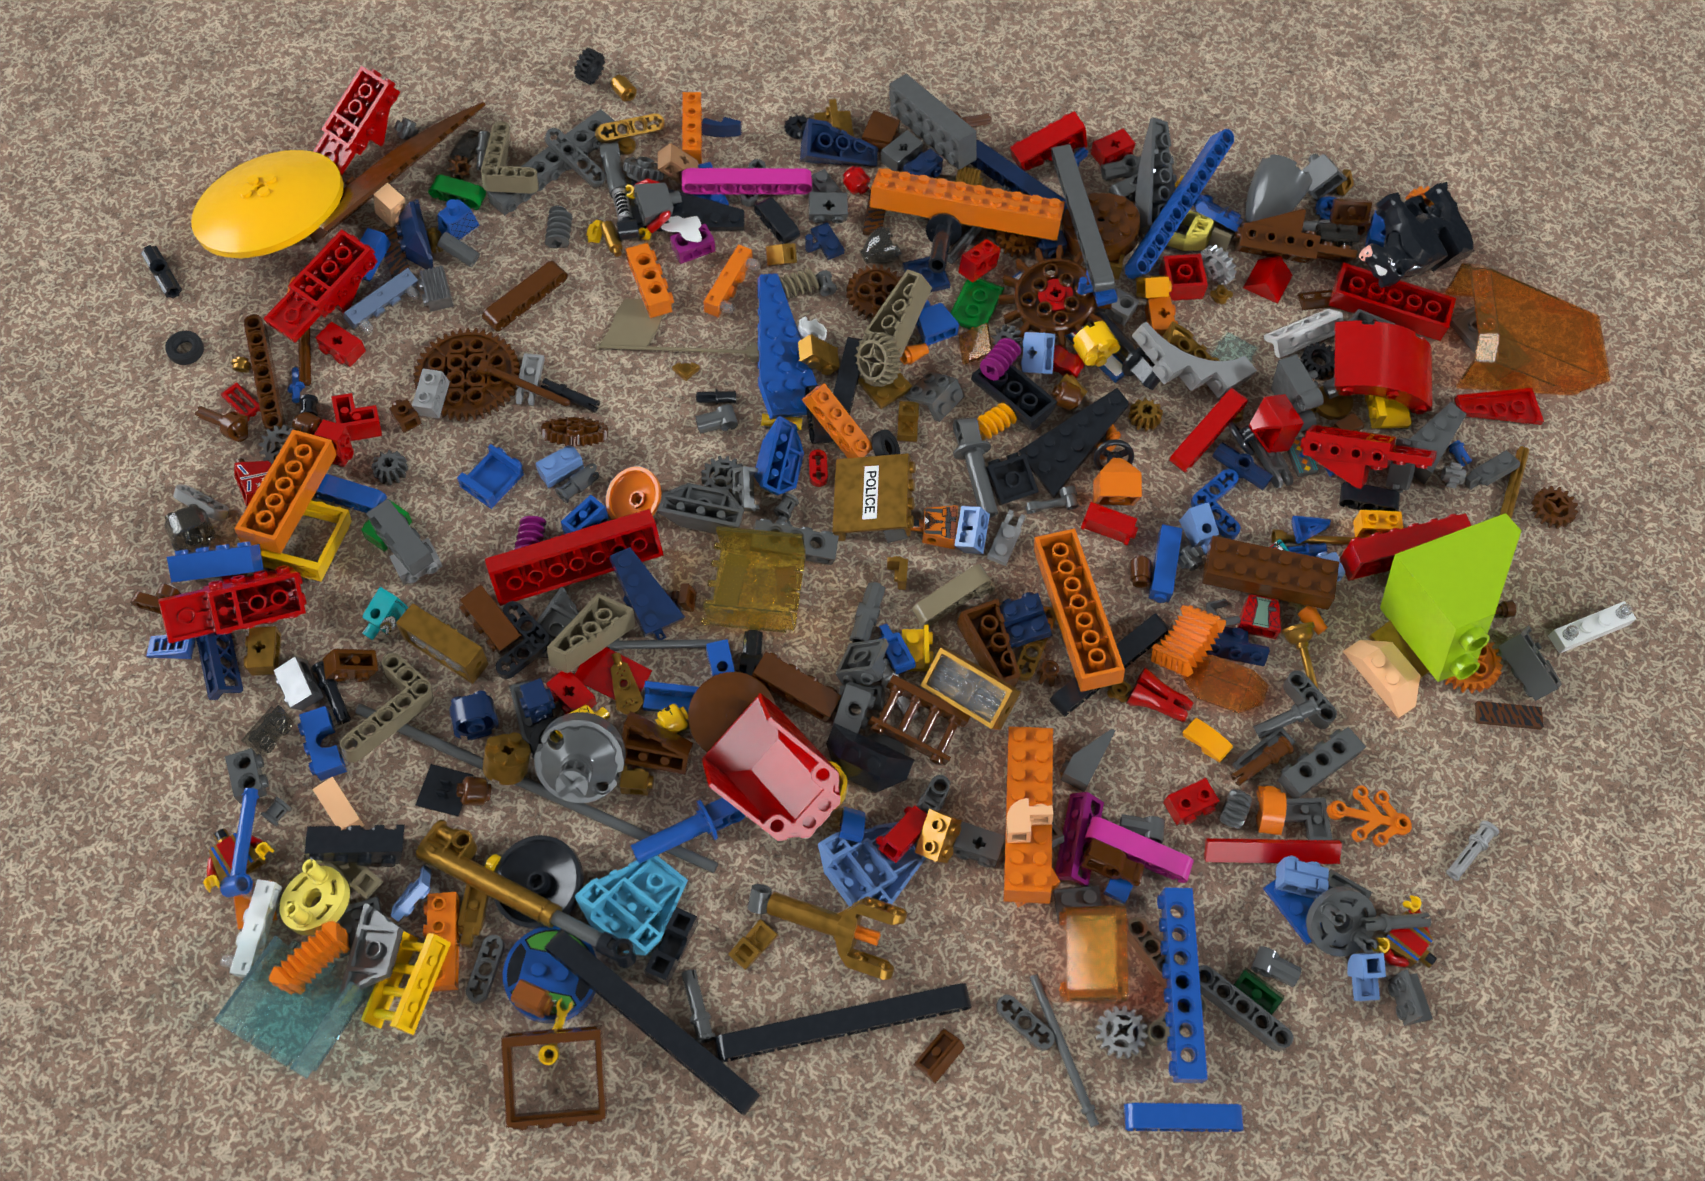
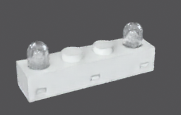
[1548,601,1636,654]
[220,879,282,979]

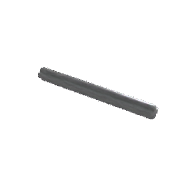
[947,186,1012,264]

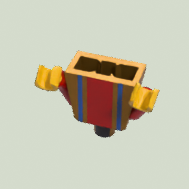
[203,829,274,893]
[1372,895,1437,968]

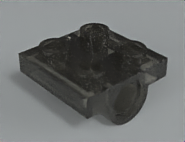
[1315,222,1360,247]

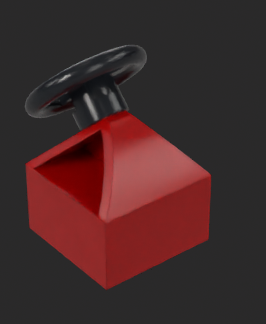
[1228,394,1304,456]

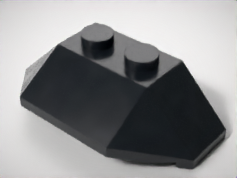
[826,723,915,793]

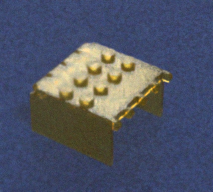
[701,526,806,633]

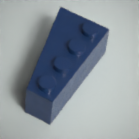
[609,547,685,637]

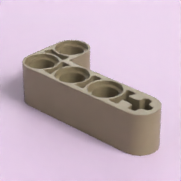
[912,564,995,628]

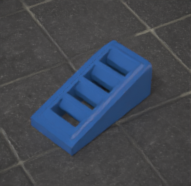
[146,635,196,659]

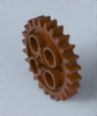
[846,264,902,320]
[541,417,608,447]

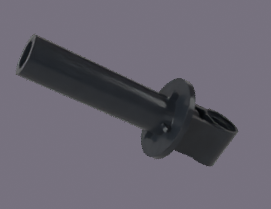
[926,213,962,273]
[1090,311,1161,390]

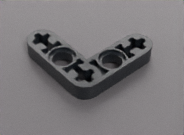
[496,601,551,679]

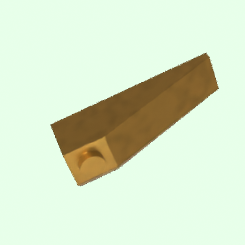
[1162,321,1220,361]

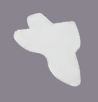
[661,216,702,242]

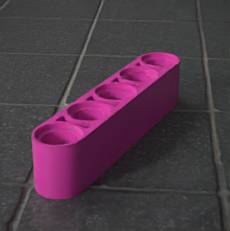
[1084,817,1194,883]

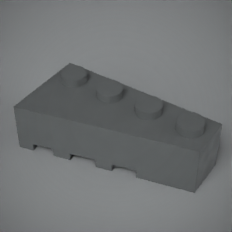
[1410,402,1467,484]

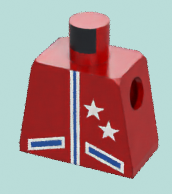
[234,461,271,507]

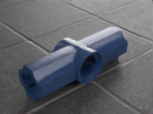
[1212,442,1274,491]

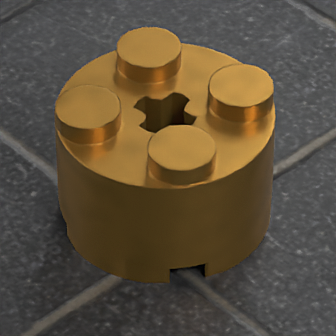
[483,732,531,785]

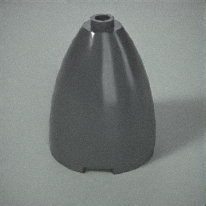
[1245,154,1312,223]

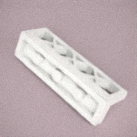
[1264,309,1343,358]

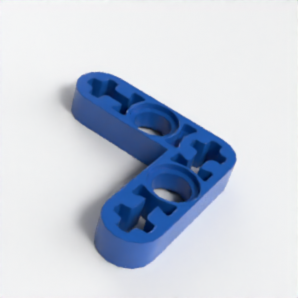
[1191,469,1241,539]

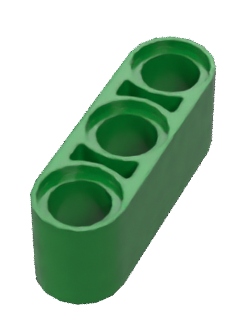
[428,174,487,210]

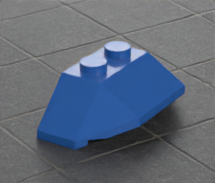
[754,416,804,496]

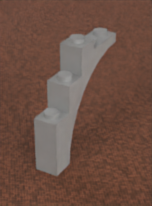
[1132,322,1257,398]

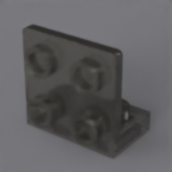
[241,705,293,757]

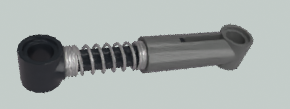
[599,142,639,241]

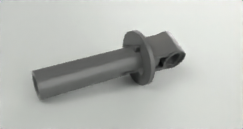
[953,417,998,518]

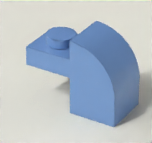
[1347,952,1386,1001]

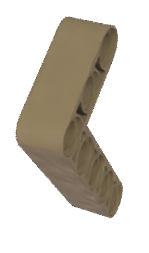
[481,121,539,194]
[340,653,434,763]
[1124,917,1207,1046]

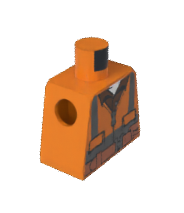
[911,505,958,549]

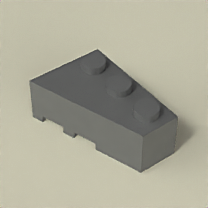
[366,499,434,576]
[1498,625,1562,701]

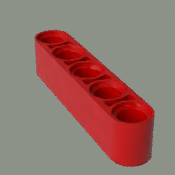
[1169,388,1248,473]

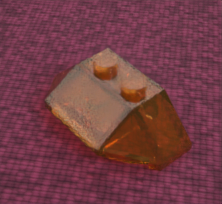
[1180,655,1269,713]

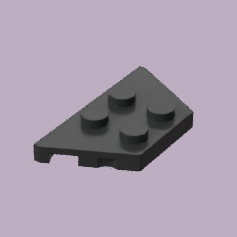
[517,587,579,658]
[339,903,404,995]

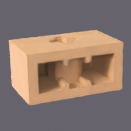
[373,183,405,228]

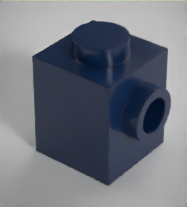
[1036,230,1067,259]

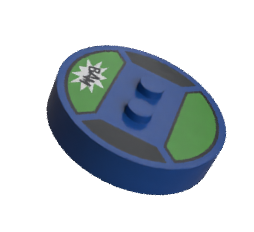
[503,926,597,1024]

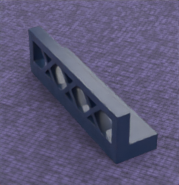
[196,633,243,700]

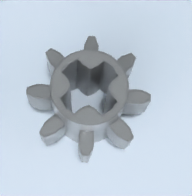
[1441,462,1466,488]

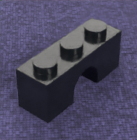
[644,907,699,987]

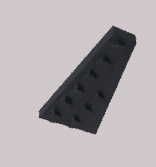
[1018,388,1129,498]

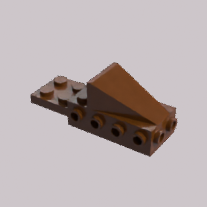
[1232,209,1358,264]

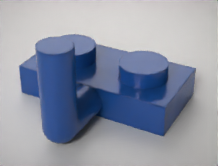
[1077,271,1118,307]

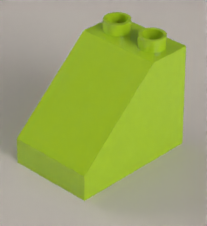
[1380,513,1522,682]

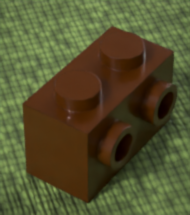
[323,649,378,682]

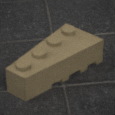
[864,269,932,355]

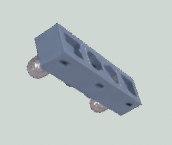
[343,268,421,334]

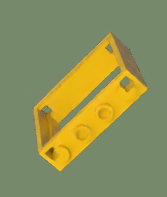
[239,500,352,582]

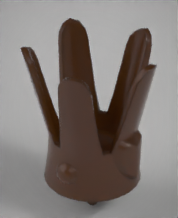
[1037,660,1059,687]

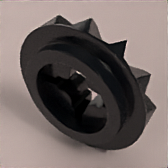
[785,114,811,139]

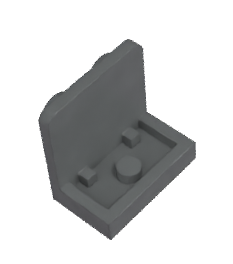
[905,372,965,422]

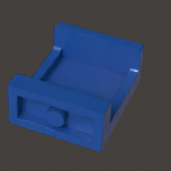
[457,444,524,509]

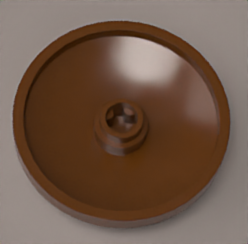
[688,672,775,752]

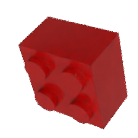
[1159,254,1208,301]

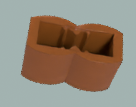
[511,979,554,1019]

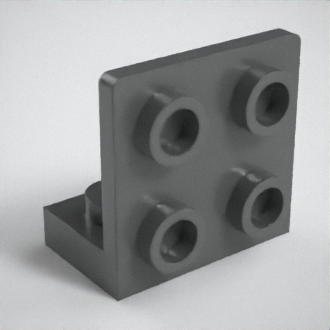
[1388,969,1433,1026]

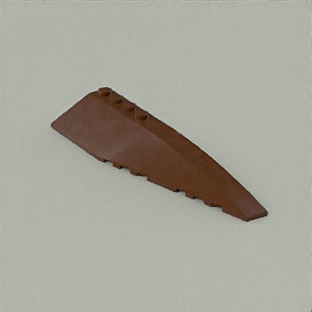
[309,102,486,243]

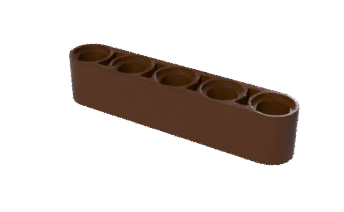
[482,261,568,332]

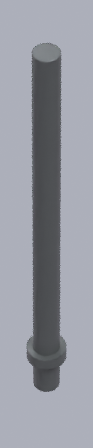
[1029,974,1099,1128]

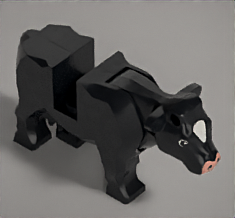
[1359,182,1475,288]

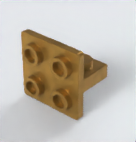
[814,99,854,137]

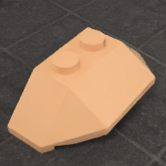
[1343,640,1421,718]

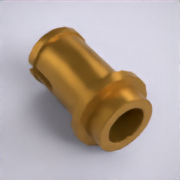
[427,227,443,254]

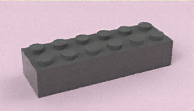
[889,74,977,170]

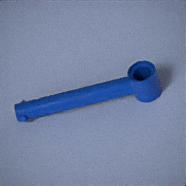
[220,788,259,898]

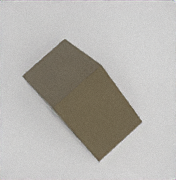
[1207,225,1234,252]

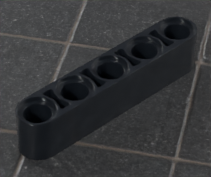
[833,337,862,415]

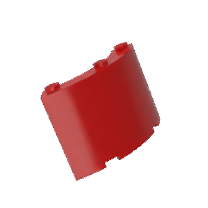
[1335,320,1432,414]

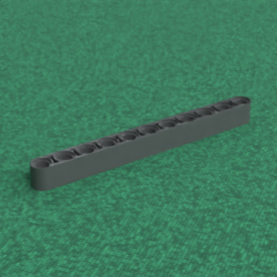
[1051,144,1115,293]

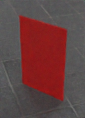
[575,647,653,706]

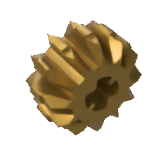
[1128,397,1163,432]

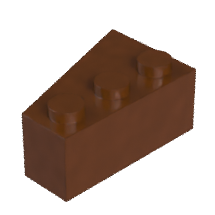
[458,584,521,654]
[622,711,693,775]

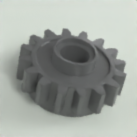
[623,157,664,182]

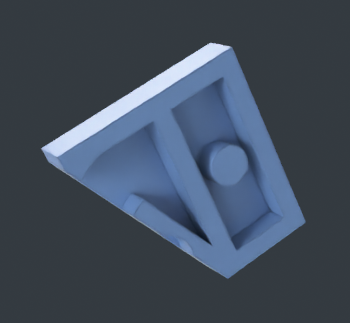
[391,865,431,922]

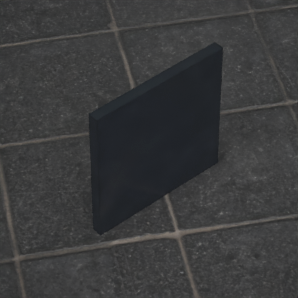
[415,764,474,816]

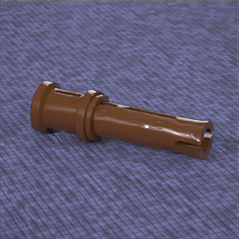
[1231,736,1294,786]

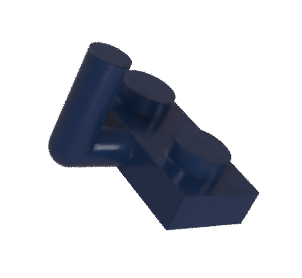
[805,222,845,260]

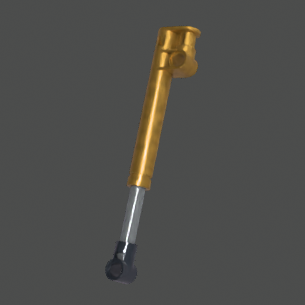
[416,819,637,968]

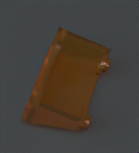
[1059,905,1128,1005]

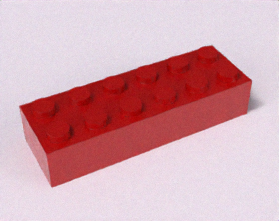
[1328,263,1456,341]
[1339,513,1472,581]

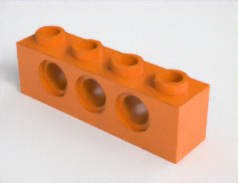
[682,92,702,164]
[625,242,674,318]
[801,383,873,458]

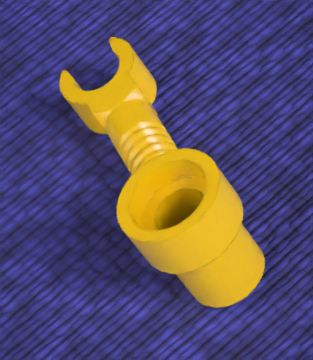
[538,998,573,1065]

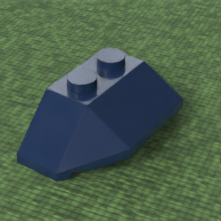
[396,199,433,270]

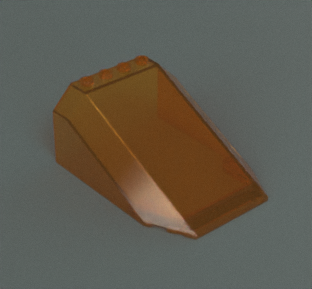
[1445,263,1610,396]

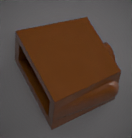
[862,110,900,152]

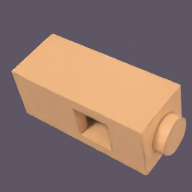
[312,776,364,830]

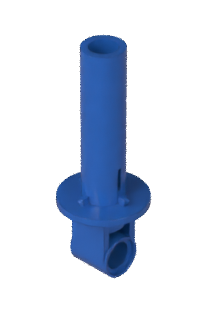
[630,798,745,864]

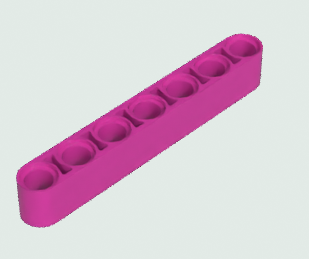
[681,168,812,194]

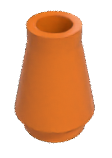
[900,343,929,365]
[1297,606,1328,635]

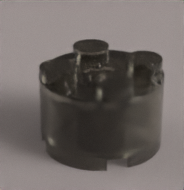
[164,504,216,552]

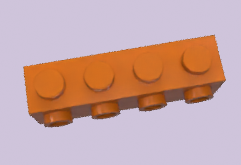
[423,892,460,992]

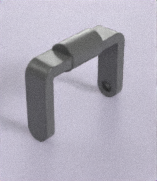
[1206,599,1241,626]

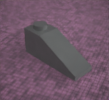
[1060,729,1116,792]

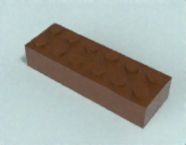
[1202,536,1339,610]

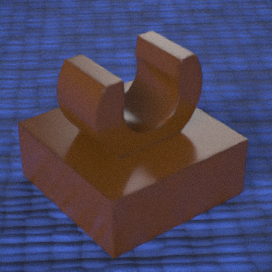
[671,583,697,612]

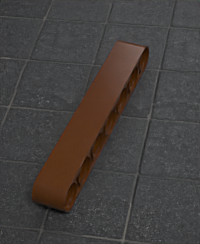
[244,314,286,437]

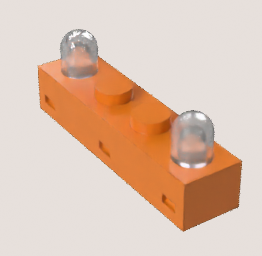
[703,244,761,317]

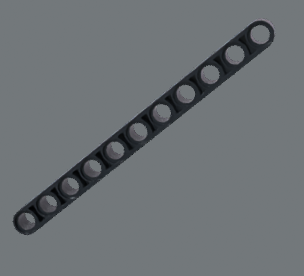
[544,929,760,1116]
[714,983,972,1063]

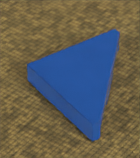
[1291,516,1331,543]

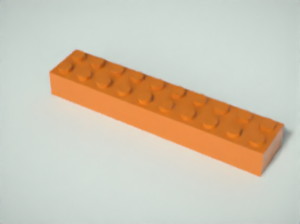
[869,168,1065,241]

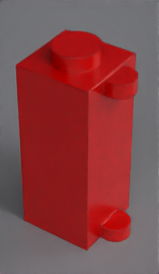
[1080,502,1139,546]
[876,805,927,863]

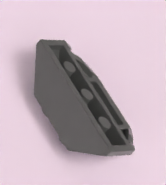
[657,483,744,535]

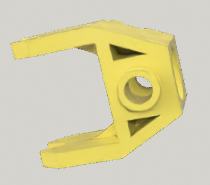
[1166,210,1214,251]

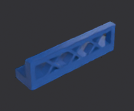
[643,681,699,714]

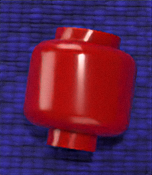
[843,166,870,195]

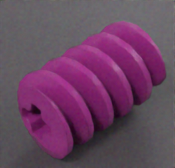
[980,338,1021,380]
[514,516,547,550]

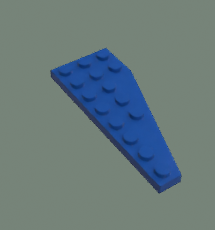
[758,273,817,419]

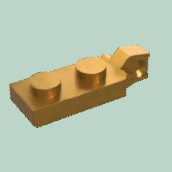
[457,884,489,948]

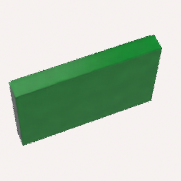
[950,278,1005,334]

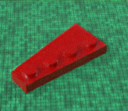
[1454,388,1544,425]

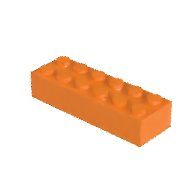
[235,430,336,554]

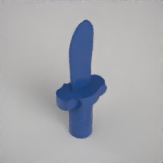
[287,367,305,403]

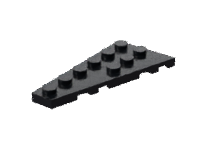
[631,179,745,232]

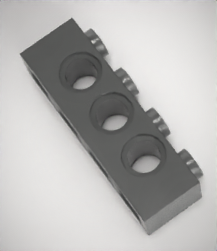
[750,519,839,565]
[1278,727,1366,798]

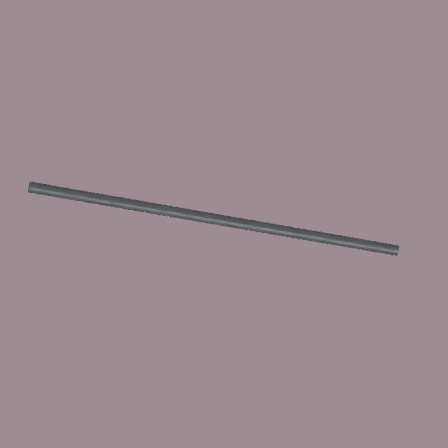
[356,704,719,873]

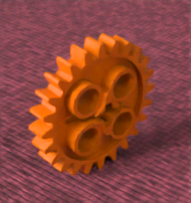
[1445,642,1503,694]

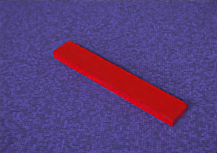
[1204,838,1342,864]

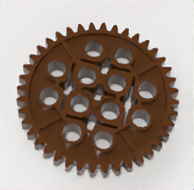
[413,328,520,422]

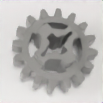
[1200,245,1237,285]
[1095,1005,1148,1059]

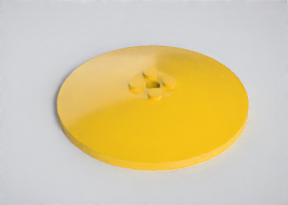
[191,150,343,258]

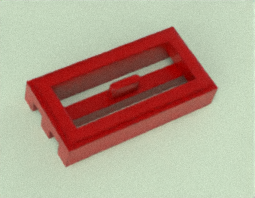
[221,382,260,421]

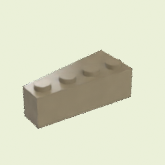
[547,593,635,673]

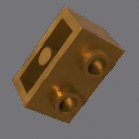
[915,809,962,863]

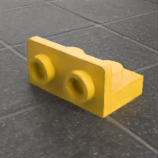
[902,625,933,671]

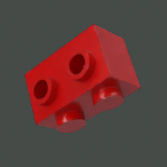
[1163,778,1220,826]

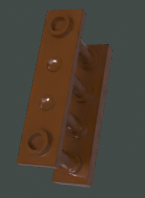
[867,674,971,765]

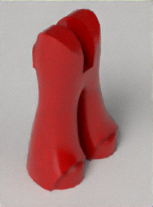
[1126,668,1194,722]

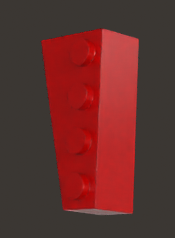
[1010,111,1088,171]

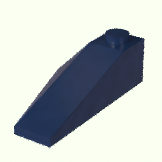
[800,119,878,167]

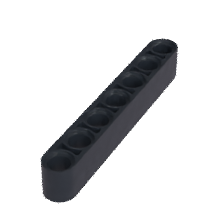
[1049,613,1171,717]

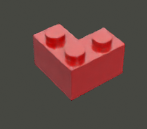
[331,393,382,441]

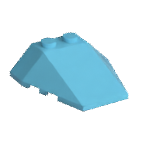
[575,856,688,956]

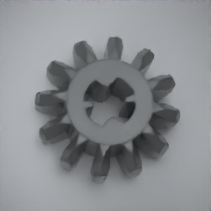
[990,325,1024,349]
[371,449,408,485]
[1220,789,1252,829]

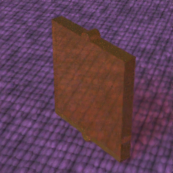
[959,323,992,364]

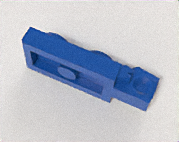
[879,623,916,674]

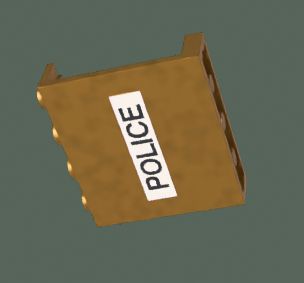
[832,453,916,541]

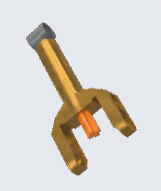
[747,884,907,980]

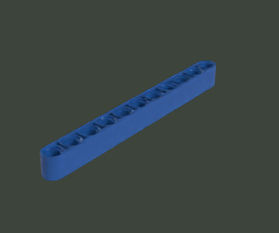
[1124,129,1234,279]

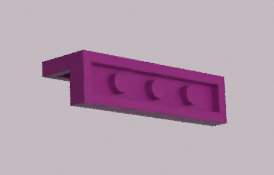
[1055,792,1104,887]

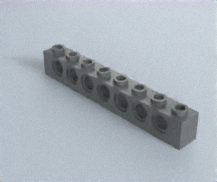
[487,109,615,216]

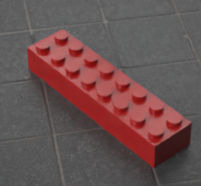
[485,509,664,606]

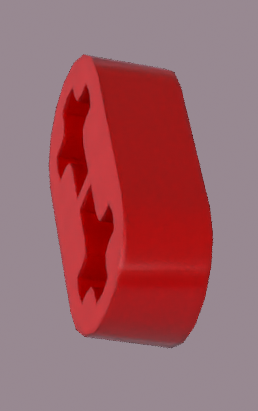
[809,449,828,487]

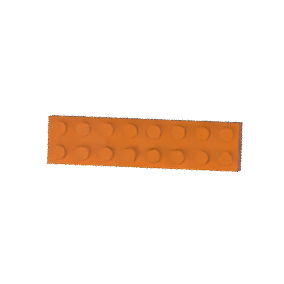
[1034,528,1125,692]
[1004,726,1053,904]

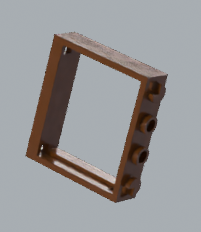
[501,1025,607,1131]

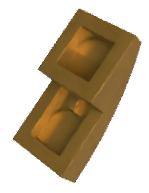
[897,401,919,442]
[728,919,778,970]

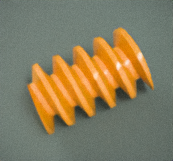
[976,403,1017,441]

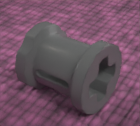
[816,270,837,296]
[773,493,799,520]
[260,796,292,827]

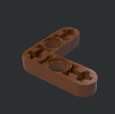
[130,584,181,614]

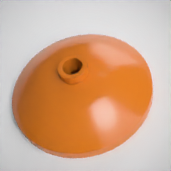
[606,467,661,520]

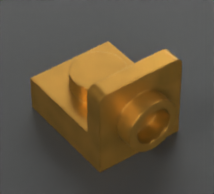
[887,556,908,590]

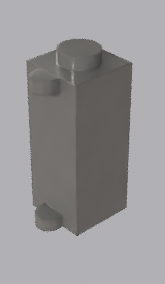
[1385,437,1421,493]

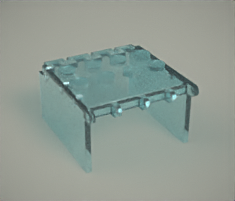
[214,936,372,1079]

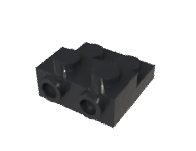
[986,452,1039,506]

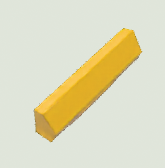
[586,220,603,243]

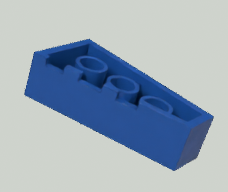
[167,541,264,583]

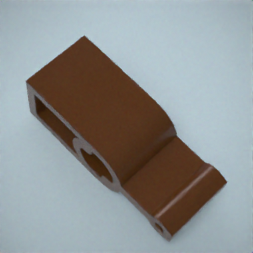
[1081,838,1144,886]

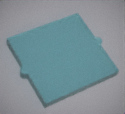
[1212,332,1257,362]

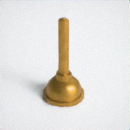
[1281,622,1319,689]

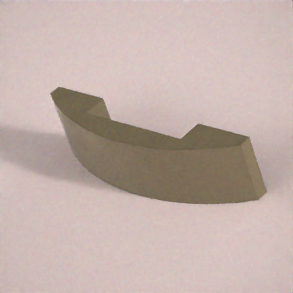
[302,839,383,900]

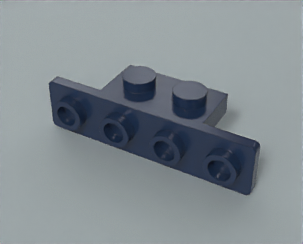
[1206,626,1270,666]

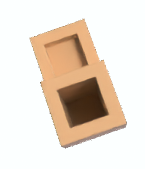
[1006,798,1053,843]

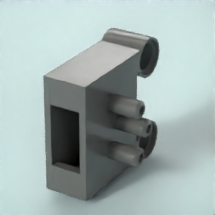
[1271,354,1324,432]

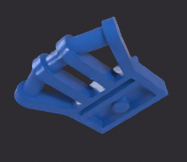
[1193,194,1244,232]

